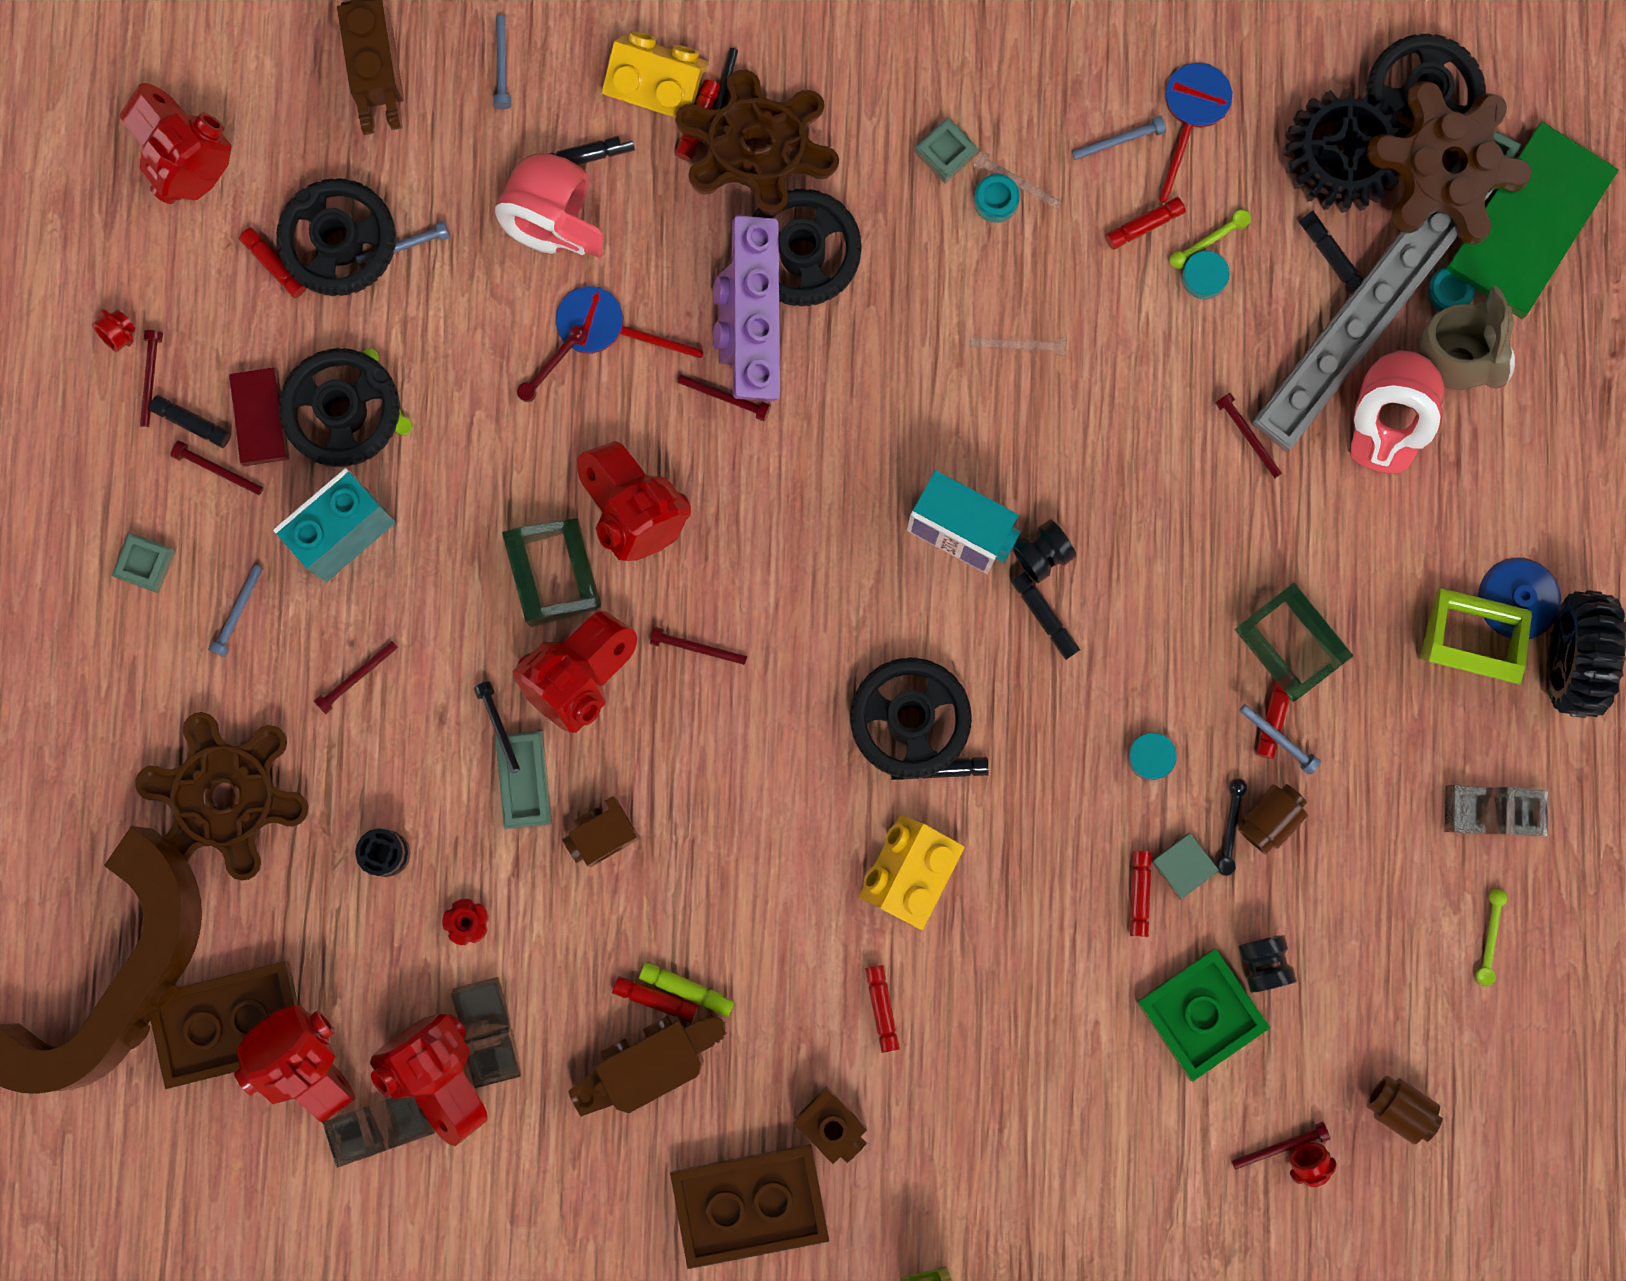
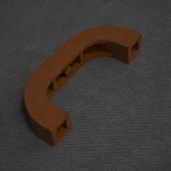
[0,826,202,1094]

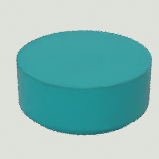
[974,174,1020,223]
[1182,251,1230,300]
[1427,267,1476,311]
[1128,733,1177,780]

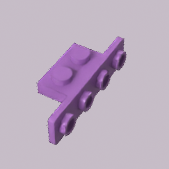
[713,215,780,401]

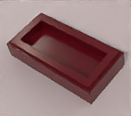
[229,367,289,466]

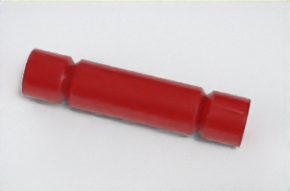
[675,79,721,161]
[1105,197,1186,250]
[239,227,307,298]
[1256,674,1295,759]
[1130,851,1152,937]
[865,965,900,1053]
[612,976,698,1023]

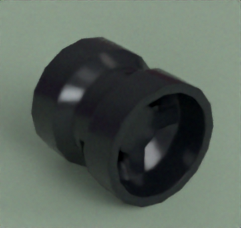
[1012,519,1076,583]
[355,828,411,877]
[1238,935,1297,993]

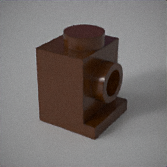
[562,796,640,867]
[793,1086,867,1164]

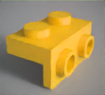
[601,31,709,118]
[859,815,965,931]

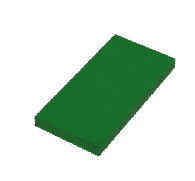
[1446,122,1619,319]

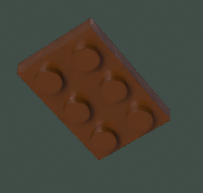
[151,961,298,1089]
[670,1144,829,1269]

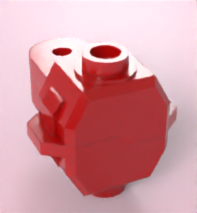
[120,83,232,204]
[577,441,691,561]
[513,611,637,733]
[234,1004,355,1123]
[370,1014,488,1146]

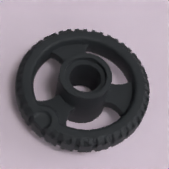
[1366,33,1486,137]
[276,178,396,296]
[752,188,862,307]
[279,348,400,467]
[850,657,972,779]

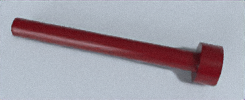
[140,330,163,427]
[677,375,771,422]
[1215,393,1282,478]
[170,440,263,495]
[650,627,747,665]
[313,641,398,714]
[1231,1122,1330,1170]

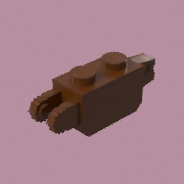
[337,0,404,135]
[568,1015,727,1117]

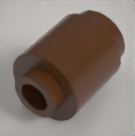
[1238,784,1308,855]
[1367,1076,1443,1144]

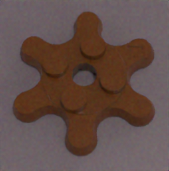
[675,70,839,216]
[1367,81,1531,245]
[135,712,309,881]

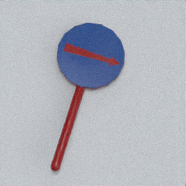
[1159,63,1233,203]
[555,286,704,358]

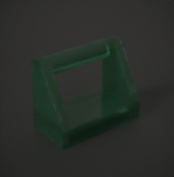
[502,518,602,627]
[1234,582,1354,702]

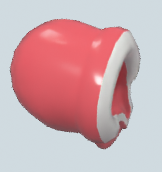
[495,153,605,258]
[1350,350,1445,474]

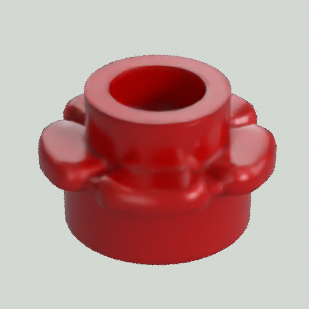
[92,309,135,352]
[442,899,489,945]
[1290,1142,1337,1187]

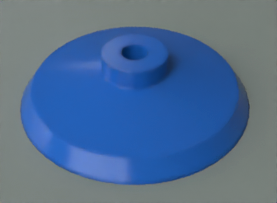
[1478,558,1561,639]

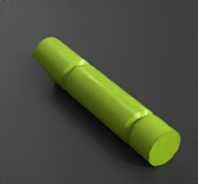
[639,962,735,1017]

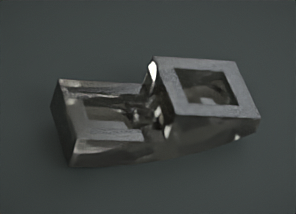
[1444,785,1548,837]
[451,977,522,1088]
[322,1098,435,1168]

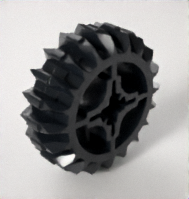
[1283,88,1406,213]
[1546,590,1626,718]

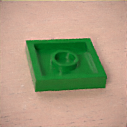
[1136,949,1270,1082]

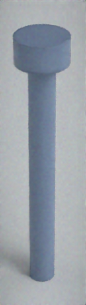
[493,15,511,109]
[1072,115,1166,160]
[356,221,451,265]
[208,564,263,657]
[1239,704,1321,774]

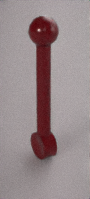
[517,325,587,402]

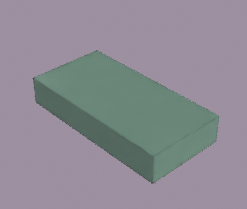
[495,731,552,829]

